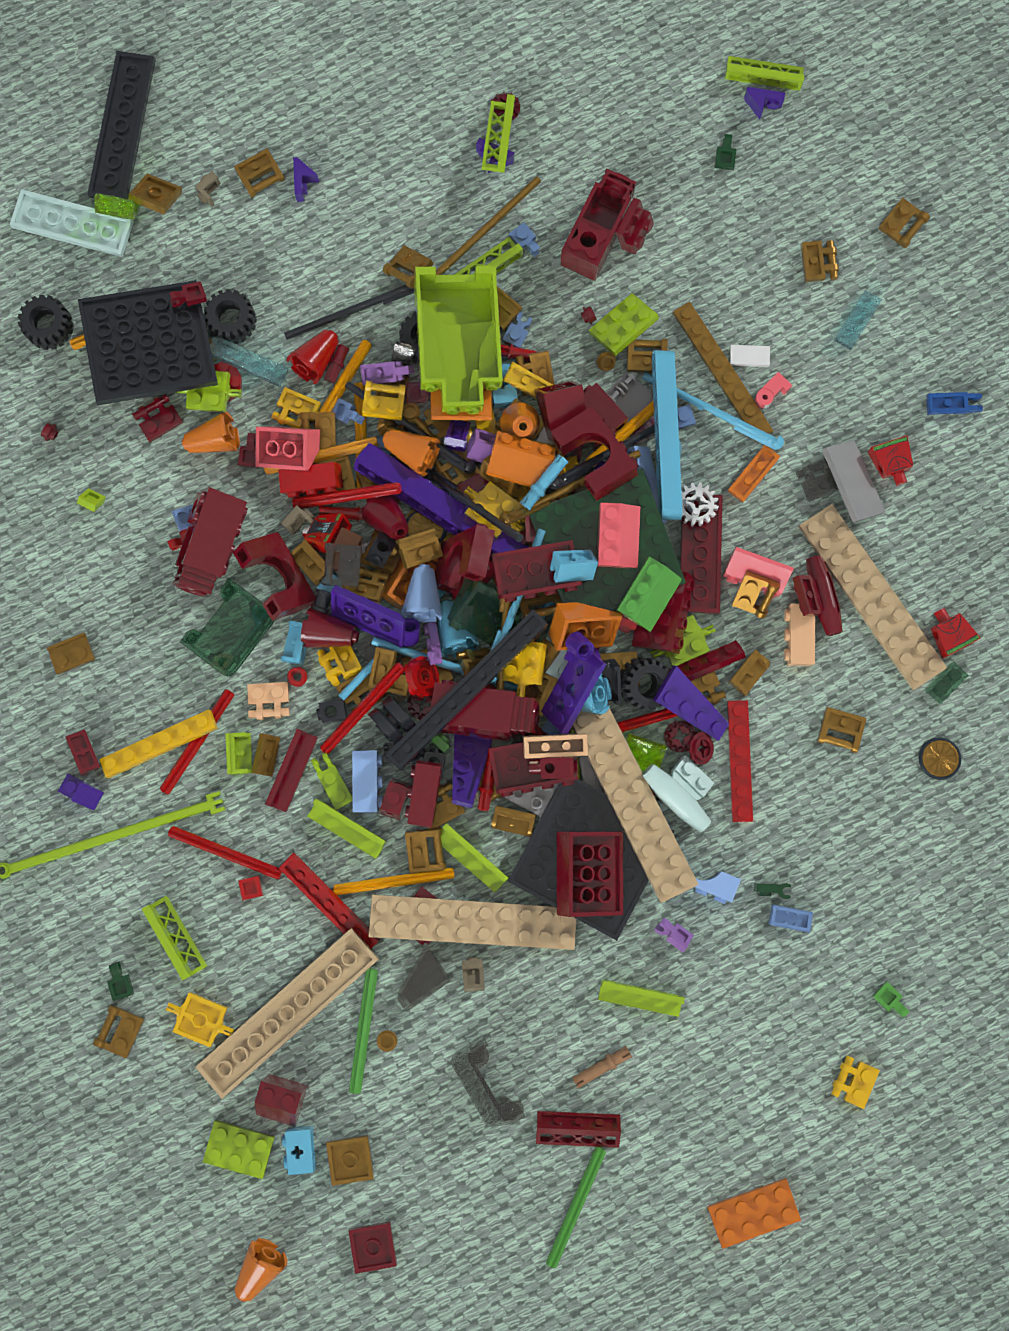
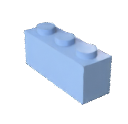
[352,750,383,813]

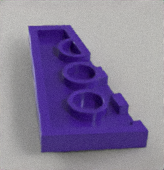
[653,665,729,741]
[452,733,493,808]

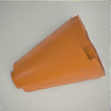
[500,402,540,440]
[182,412,240,453]
[382,429,440,476]
[234,1238,288,1302]

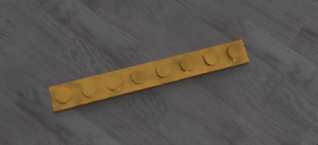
[673,301,774,442]

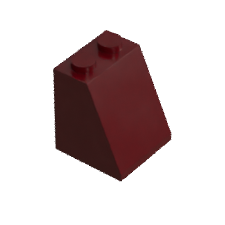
[534,381,587,441]
[583,383,628,451]
[255,1074,308,1127]

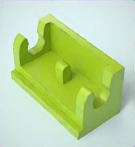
[225,732,252,775]

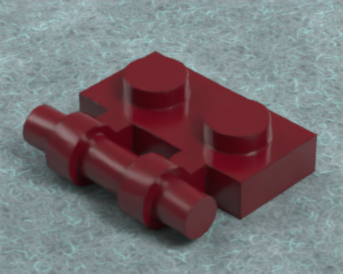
[132,394,184,442]

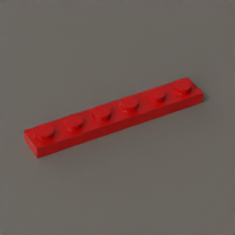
[727,700,753,822]
[279,853,381,949]

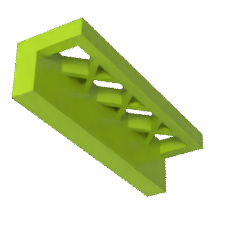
[725,56,804,91]
[481,94,515,173]
[454,237,523,275]
[307,799,387,859]
[441,823,508,893]
[141,895,207,981]
[598,979,685,1017]

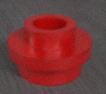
[287,667,308,687]

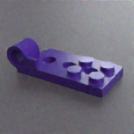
[331,585,420,648]
[541,632,606,734]

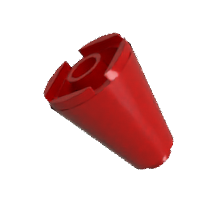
[287,330,339,384]

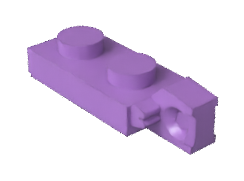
[360,361,414,385]
[424,622,443,665]

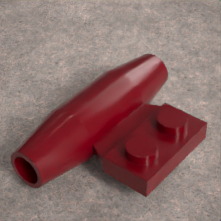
[793,555,843,636]

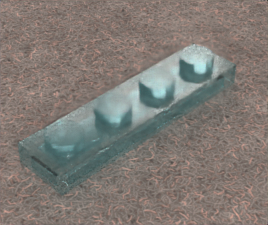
[210,336,288,387]

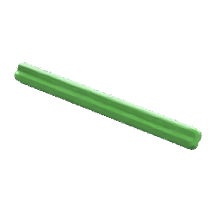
[349,968,378,1094]
[546,1147,606,1268]

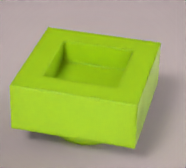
[77,488,106,512]

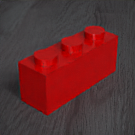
[278,462,343,498]

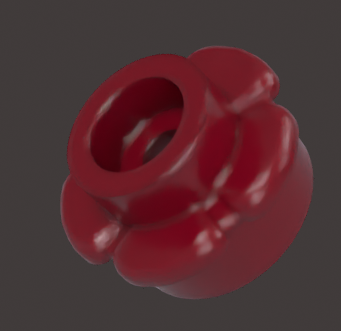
[581,306,597,325]
[41,423,59,441]

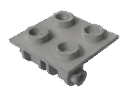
[606,371,653,423]
[505,783,558,817]

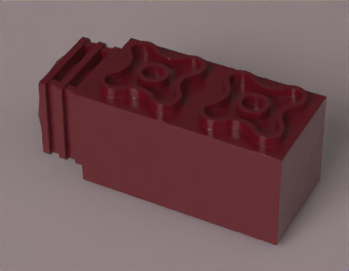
[560,168,636,281]
[172,487,248,597]
[430,680,540,741]

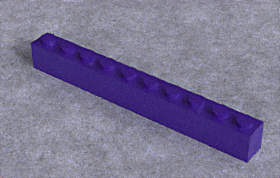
[354,443,529,560]

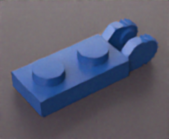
[926,392,983,415]

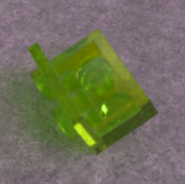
[94,193,140,220]
[626,733,667,772]

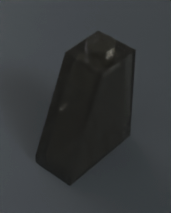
[397,946,451,1010]

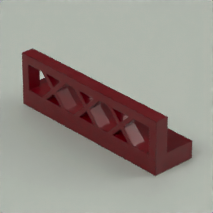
[265,729,318,813]
[536,1111,621,1148]

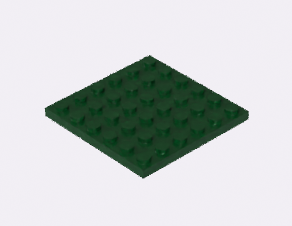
[529,468,686,611]

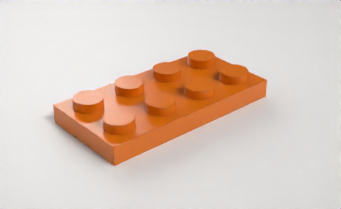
[707,1178,801,1249]

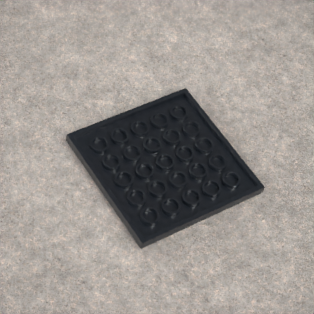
[78,280,218,406]
[508,779,674,941]

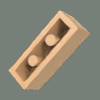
[784,604,815,666]
[523,734,588,758]

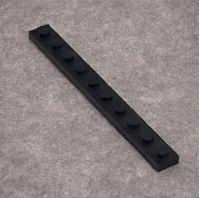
[385,610,548,771]

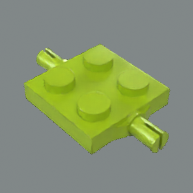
[175,371,242,413]
[650,615,716,667]

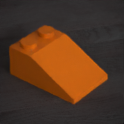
[548,602,622,651]

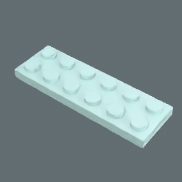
[10,189,134,257]

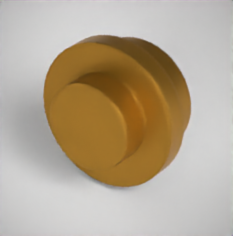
[596,351,616,371]
[402,403,420,422]
[377,1030,398,1052]

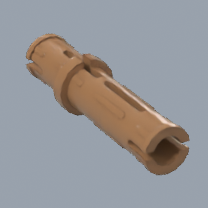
[572,1045,632,1089]

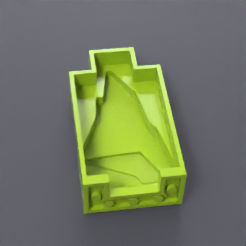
[414,266,503,415]

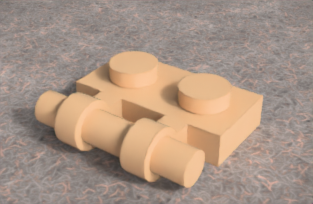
[247,682,290,720]

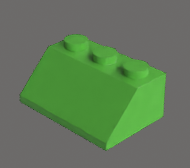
[615,556,682,632]

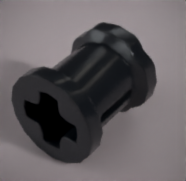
[311,588,331,613]

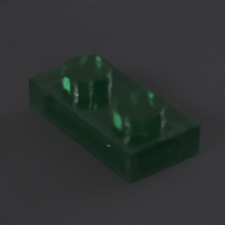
[925,662,969,704]

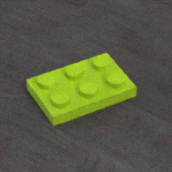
[589,293,659,357]
[202,1120,275,1179]

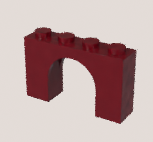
[551,406,639,501]
[435,523,495,593]
[233,532,316,621]

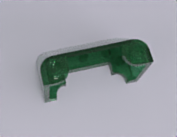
[179,578,275,677]
[447,578,523,646]

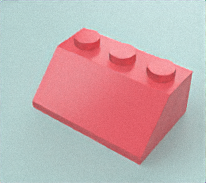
[255,426,320,471]
[597,503,640,568]
[723,547,794,598]

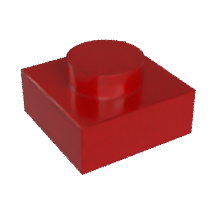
[238,876,264,901]

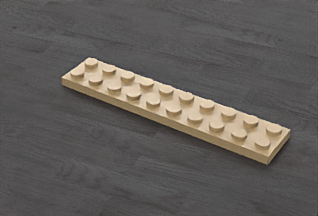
[798,504,947,690]
[572,704,699,903]
[368,894,576,950]
[196,928,379,1099]

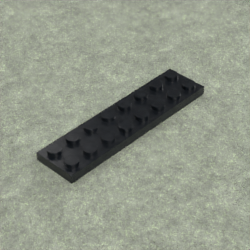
[87,51,156,203]

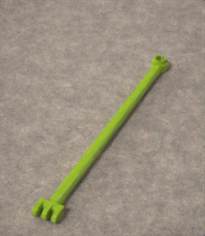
[0,791,226,879]

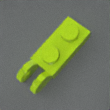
[311,753,353,810]

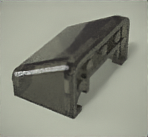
[451,1035,526,1127]

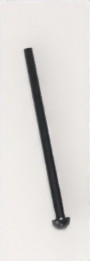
[284,285,414,340]
[345,381,476,474]
[549,425,655,490]
[422,468,523,542]

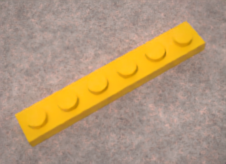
[99,709,218,778]

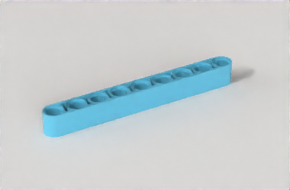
[652,350,682,520]

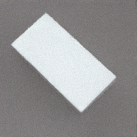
[730,345,770,367]

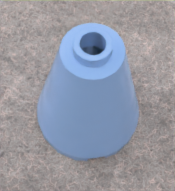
[401,564,442,622]

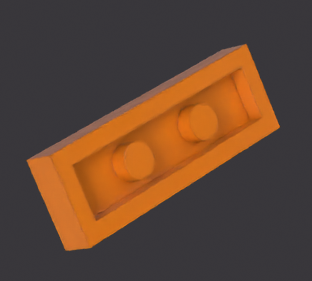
[728,445,781,503]

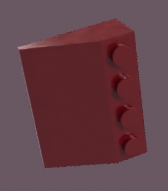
[557,831,623,917]

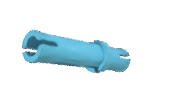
[519,454,568,511]

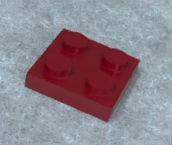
[348,1221,397,1274]

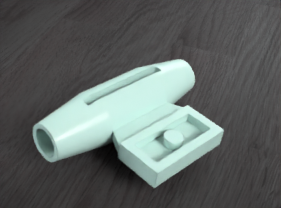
[642,755,714,832]

